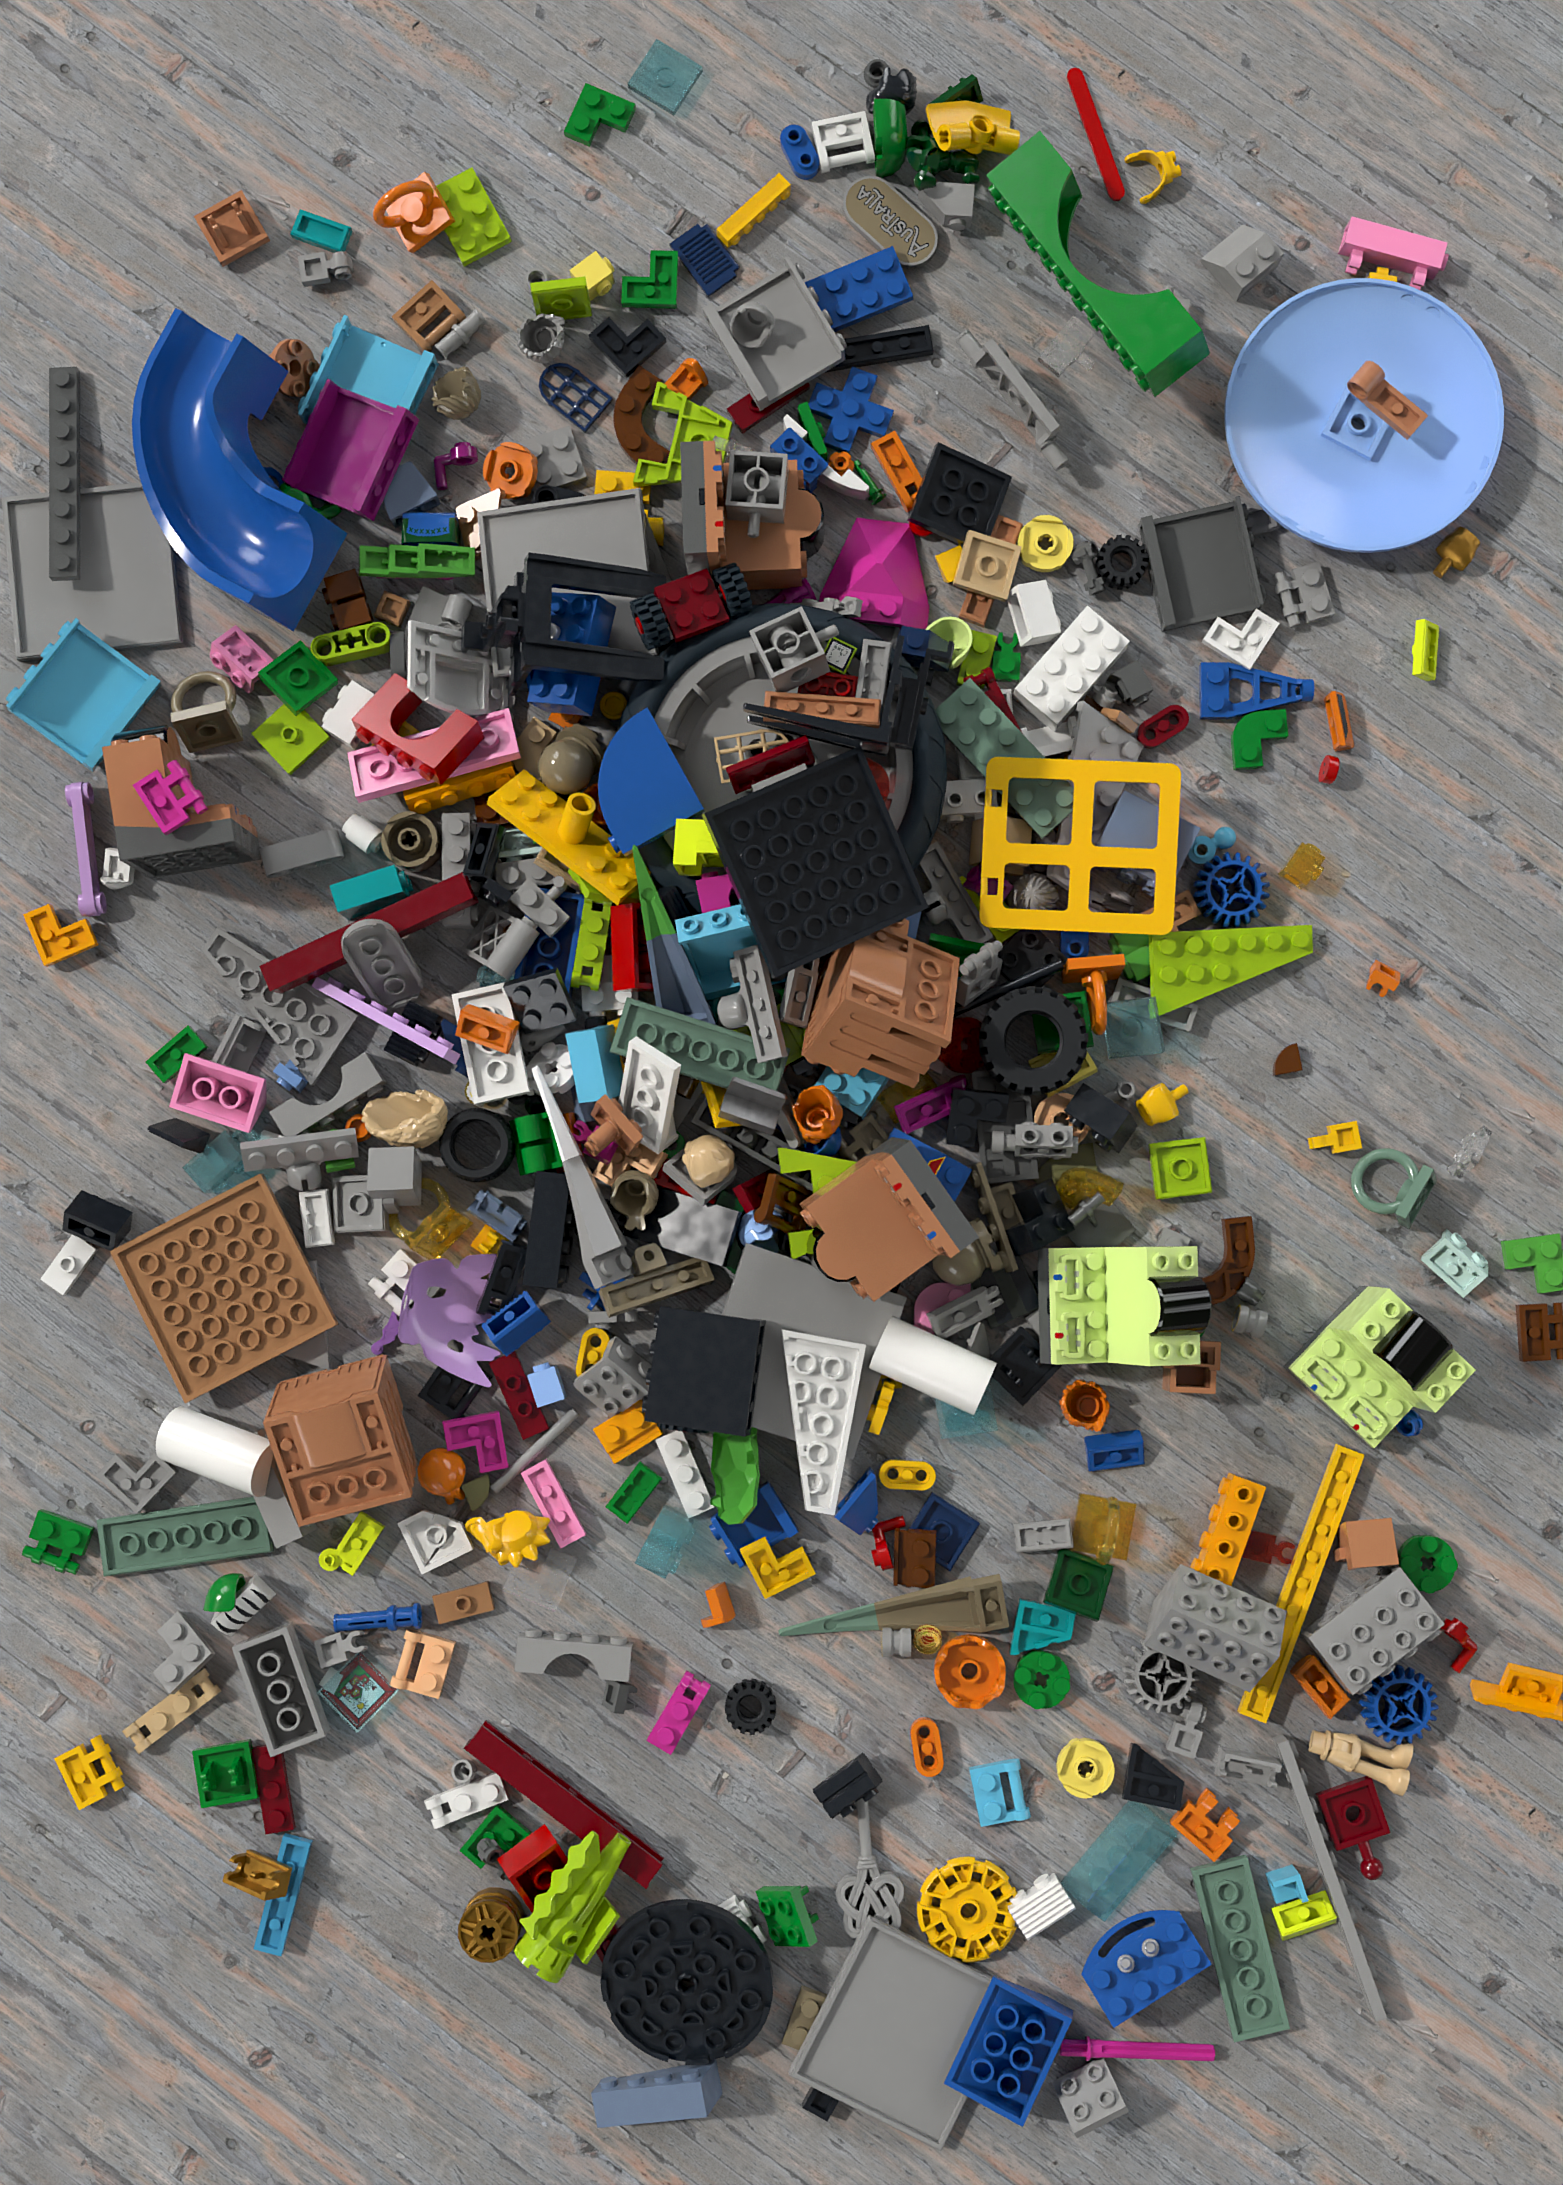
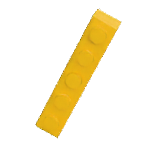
[716,173,791,248]

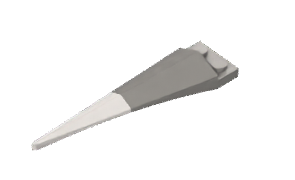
[532,1065,635,1289]

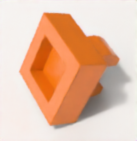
[1366,960,1400,997]

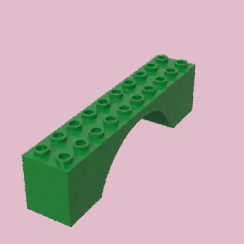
[986,131,1210,397]

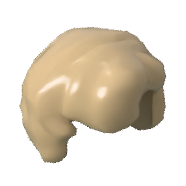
[682,1135,735,1188]

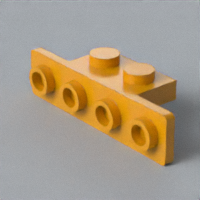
[1470,1662,1563,1721]

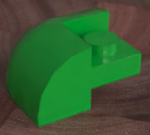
[873,99,908,178]

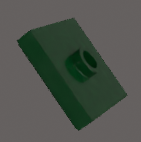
[1043,1548,1114,1622]

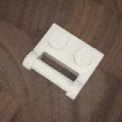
[812,111,875,173]

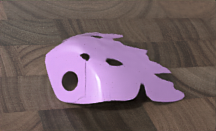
[398,1254,501,1387]

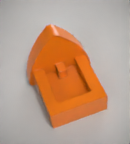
[664,358,708,400]
[701,1582,736,1628]

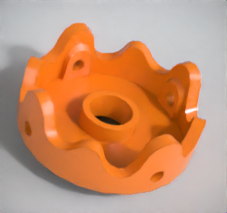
[934,1634,1006,1709]

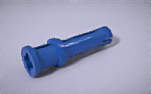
[333,1603,422,1633]

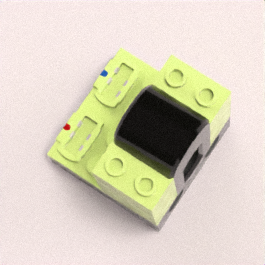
[1037,1246,1212,1366]
[1284,1286,1476,1448]

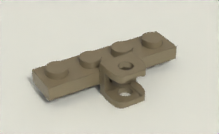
[599,1243,715,1318]

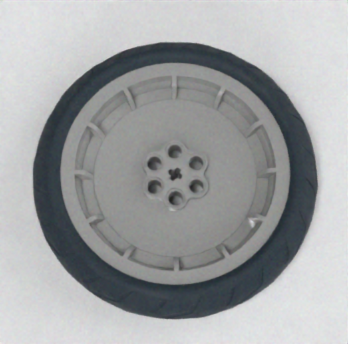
[617,603,947,915]

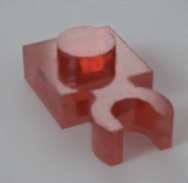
[1242,1529,1295,1564]

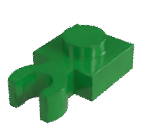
[992,632,1021,683]

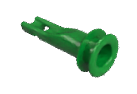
[854,460,887,505]

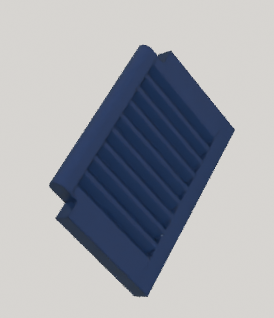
[669,224,740,297]

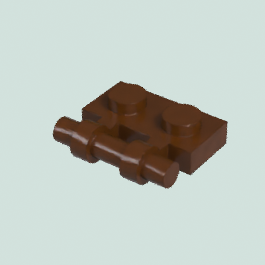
[1515,1302,1563,1362]

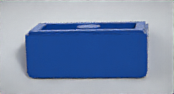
[1084,1430,1145,1472]

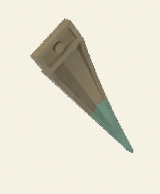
[778,1574,1009,1636]

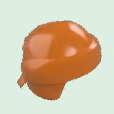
[417,1448,466,1505]

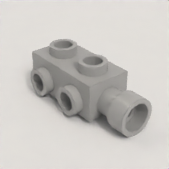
[992,1122,1078,1160]

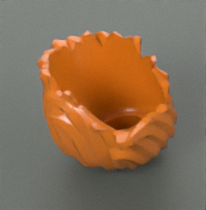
[1059,1379,1110,1432]

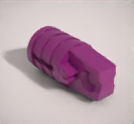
[764,578,816,604]

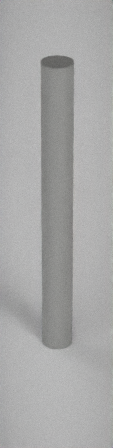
[490,1407,580,1494]

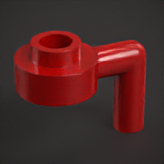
[871,1515,906,1571]
[1440,1617,1478,1674]

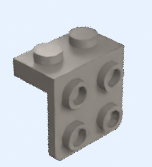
[573,1336,652,1417]

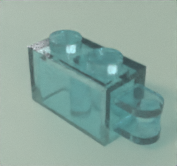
[182,1129,261,1194]

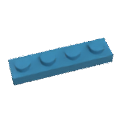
[253,1833,313,1956]

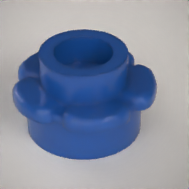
[1396,1410,1423,1437]

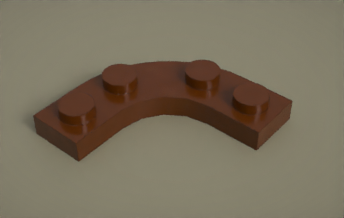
[613,365,670,465]
[1172,1216,1255,1310]

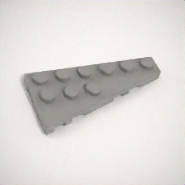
[1046,701,1144,890]
[202,927,360,1087]

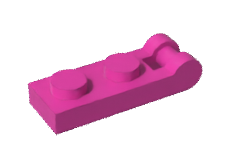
[646,1670,711,1755]

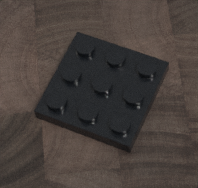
[907,442,1012,546]

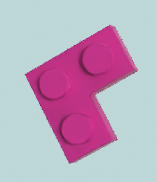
[442,1411,509,1473]

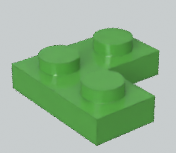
[1501,1233,1563,1293]

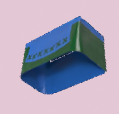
[401,512,461,546]

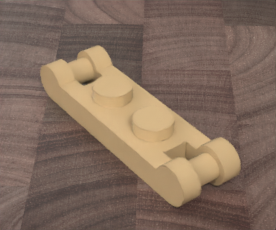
[122,1668,222,1754]

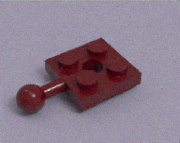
[1315,1776,1391,1880]

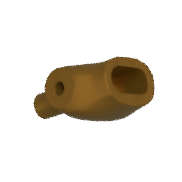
[1433,526,1480,578]

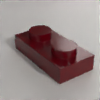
[733,1169,775,1214]

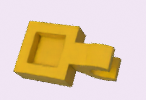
[1307,1121,1362,1154]

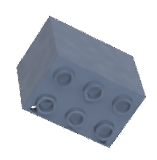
[1094,790,1201,897]

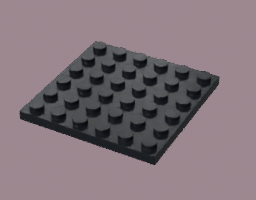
[702,746,929,978]

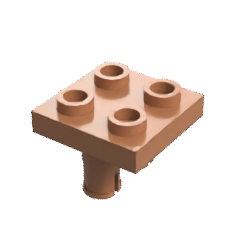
[584,1094,643,1157]

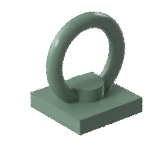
[1351,1148,1437,1229]

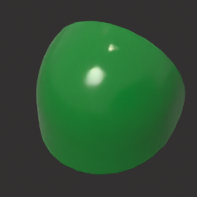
[203,1573,246,1612]

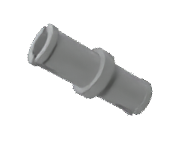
[434,309,487,360]

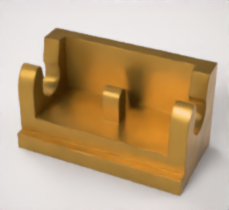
[222,1849,292,1901]

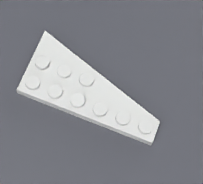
[781,1329,866,1515]

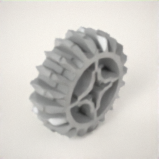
[1122,1638,1200,1713]

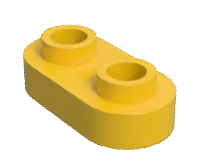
[576,1327,610,1377]
[879,1459,936,1490]

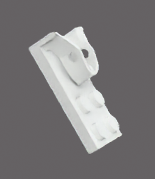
[452,982,534,1107]
[619,1036,681,1154]

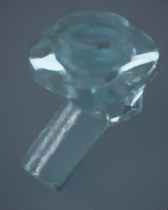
[477,966,514,988]

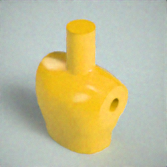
[1136,1083,1189,1126]

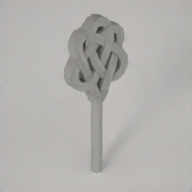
[835,1798,904,1938]

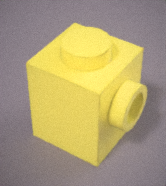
[569,251,615,301]

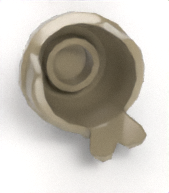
[610,1170,659,1231]

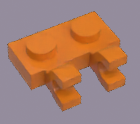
[1169,1788,1240,1862]

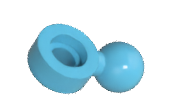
[1187,827,1236,864]

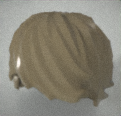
[431,366,481,420]

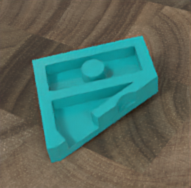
[1009,1598,1076,1656]

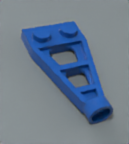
[1199,662,1314,720]

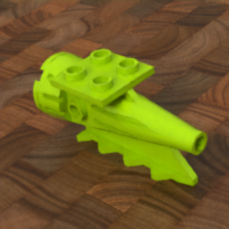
[514,1831,631,1983]

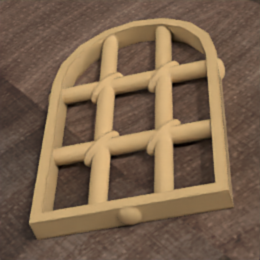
[714,729,789,784]

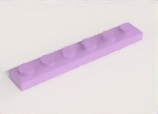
[312,977,460,1064]

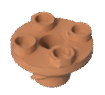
[269,339,319,397]

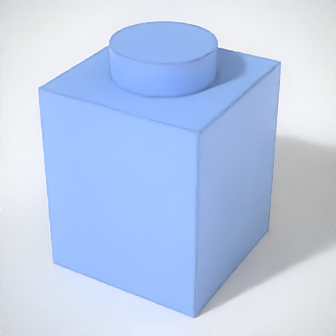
[527,1362,567,1408]

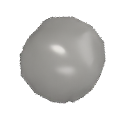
[730,301,774,348]

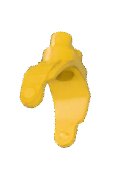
[1124,150,1182,204]

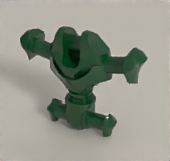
[906,119,980,191]

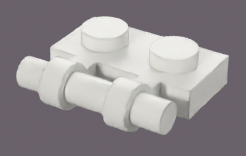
[368,1249,441,1316]

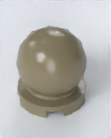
[538,724,606,795]
[931,1217,1004,1286]

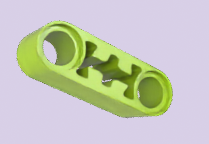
[310,622,391,666]

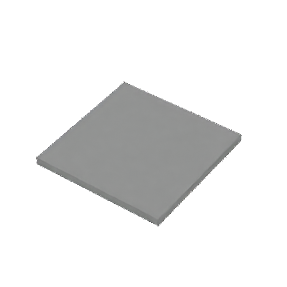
[1,482,184,662]
[477,488,659,679]
[722,1243,907,1460]
[788,1915,992,2151]

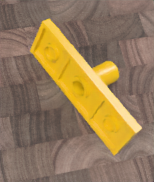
[487,769,651,905]

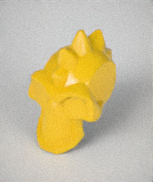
[465,1510,550,1568]

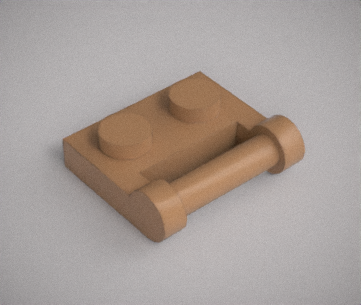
[392,280,466,352]

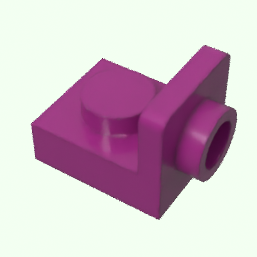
[963,864,1014,901]

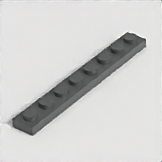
[49,366,80,581]

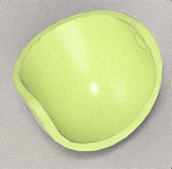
[925,617,972,669]

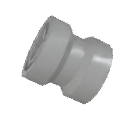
[1231,1304,1268,1339]
[881,1627,911,1657]

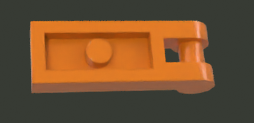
[870,430,922,513]

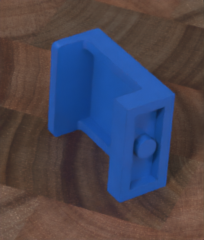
[709,1480,799,1569]

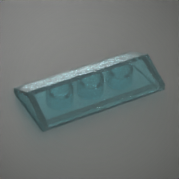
[1061,1801,1178,1922]

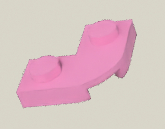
[913,1282,971,1335]

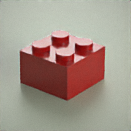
[497,1824,568,1913]

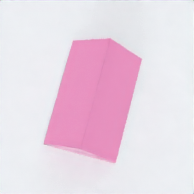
[169,1053,267,1133]

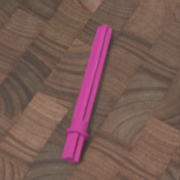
[1059,2036,1215,2061]

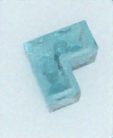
[635,1505,696,1579]

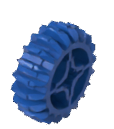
[1193,852,1270,928]
[1359,1665,1439,1745]

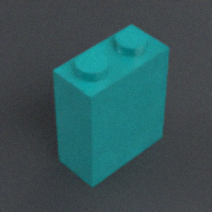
[329,865,414,920]

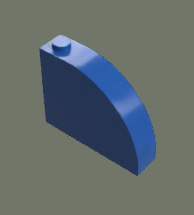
[598,707,705,857]

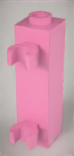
[1338,216,1449,290]

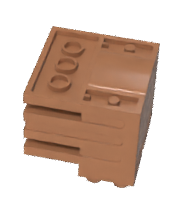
[801,927,960,1088]
[263,1355,418,1527]

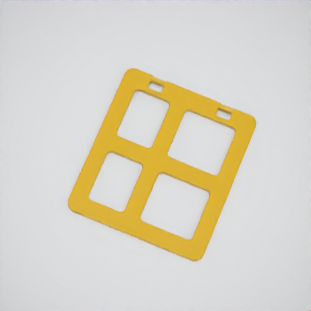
[979,757,1181,935]

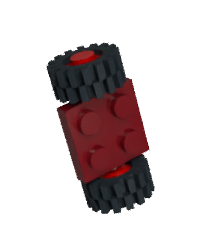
[630,563,753,651]

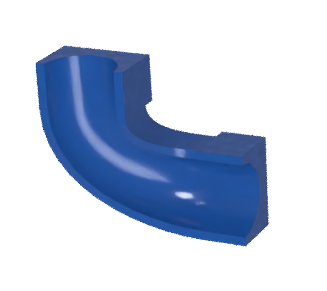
[132,308,348,632]

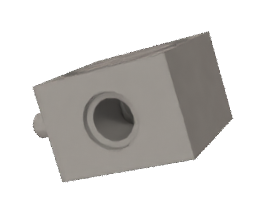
[726,450,789,538]
[749,606,839,692]

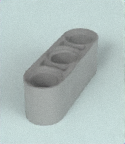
[260,829,345,878]

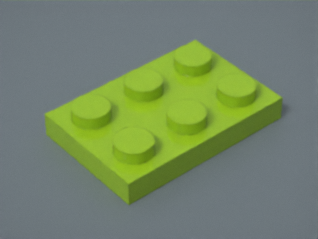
[436,167,512,267]

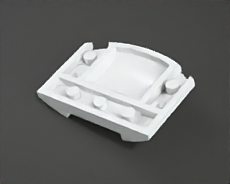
[407,620,508,716]

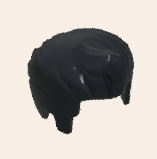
[866,67,917,115]

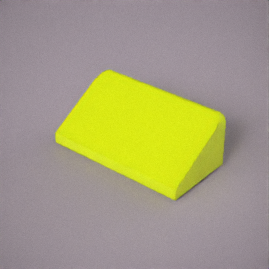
[1271,1890,1337,1941]

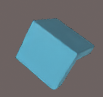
[1265,1865,1308,1904]

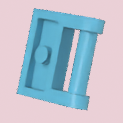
[969,1758,1031,1827]

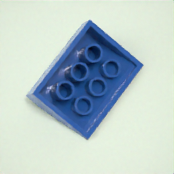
[944,1975,1073,2127]

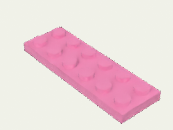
[347,708,521,803]

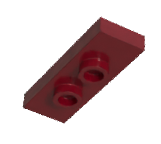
[727,383,810,434]
[726,735,815,794]
[489,1351,550,1440]

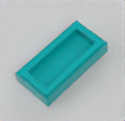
[290,209,353,253]

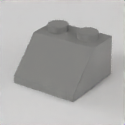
[1201,225,1284,301]

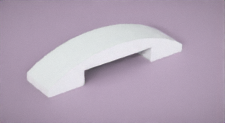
[783,414,869,500]

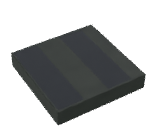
[971,1256,1039,1329]

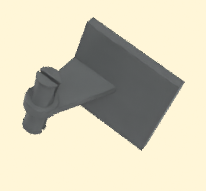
[1066,1187,1136,1248]

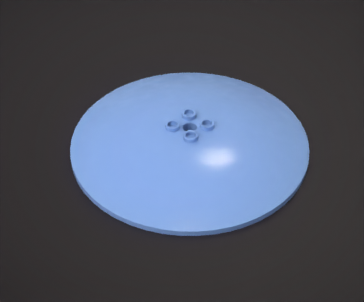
[1224,278,1504,553]

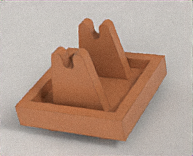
[194,190,270,267]

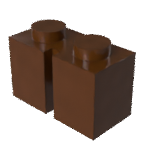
[322,568,374,631]

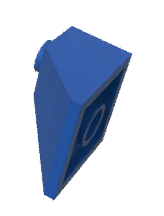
[834,1467,879,1535]

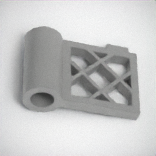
[460,905,540,980]

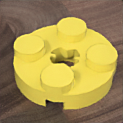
[1017,515,1073,572]
[1056,1738,1115,1799]

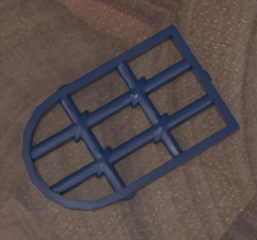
[539,363,613,433]

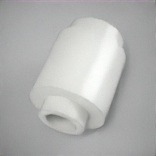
[342,814,383,854]

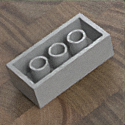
[232,1622,331,1757]

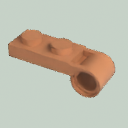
[1347,361,1428,440]

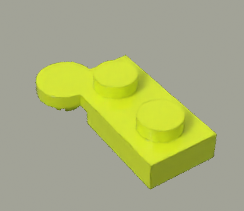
[319,1511,385,1576]

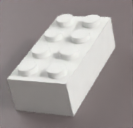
[1012,606,1130,732]

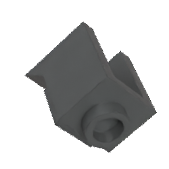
[1106,660,1153,708]

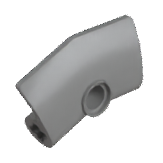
[405,586,473,678]

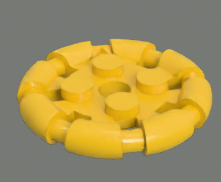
[917,1856,1017,1962]

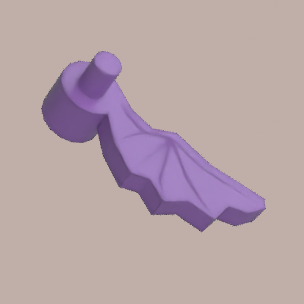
[371,1311,399,1355]

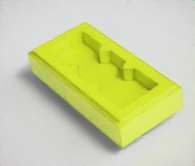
[1412,619,1439,681]

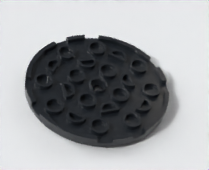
[600,1899,774,2065]

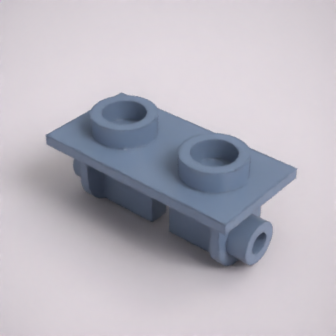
[467,1189,527,1242]

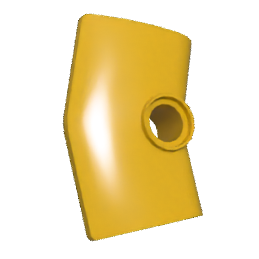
[926,101,1020,155]

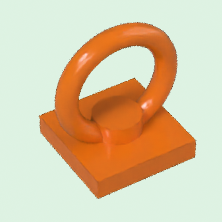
[373,171,455,254]
[1061,954,1125,1035]

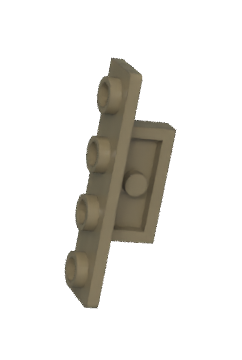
[969,1162,1023,1273]

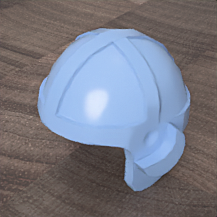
[737,1207,784,1253]

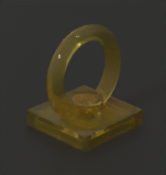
[389,1178,473,1260]
[1069,1492,1136,1565]

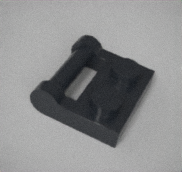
[418,1348,492,1419]

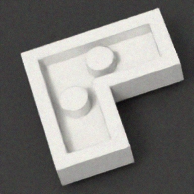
[1201,609,1280,670]

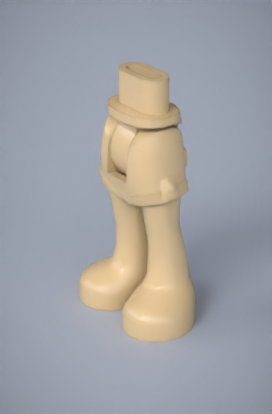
[1308,1730,1413,1796]

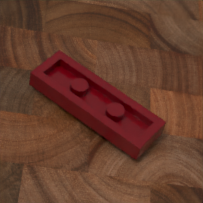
[252,1745,296,1835]

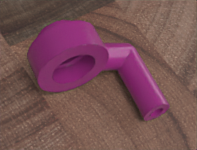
[434,442,478,490]

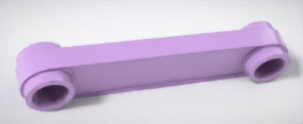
[65,782,107,917]

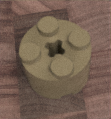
[381,811,442,872]

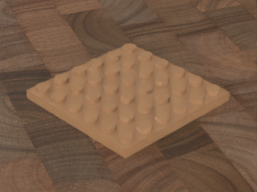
[110,1173,339,1403]

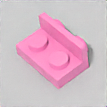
[210,625,273,694]

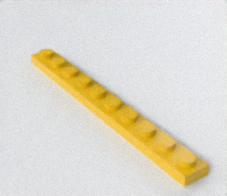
[1237,1444,1365,1723]

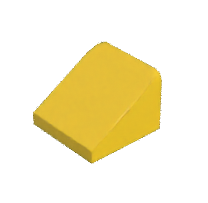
[935,545,962,583]

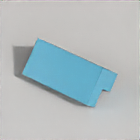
[565,1024,623,1103]

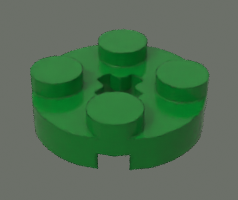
[1398,1535,1458,1594]
[1012,1650,1070,1709]

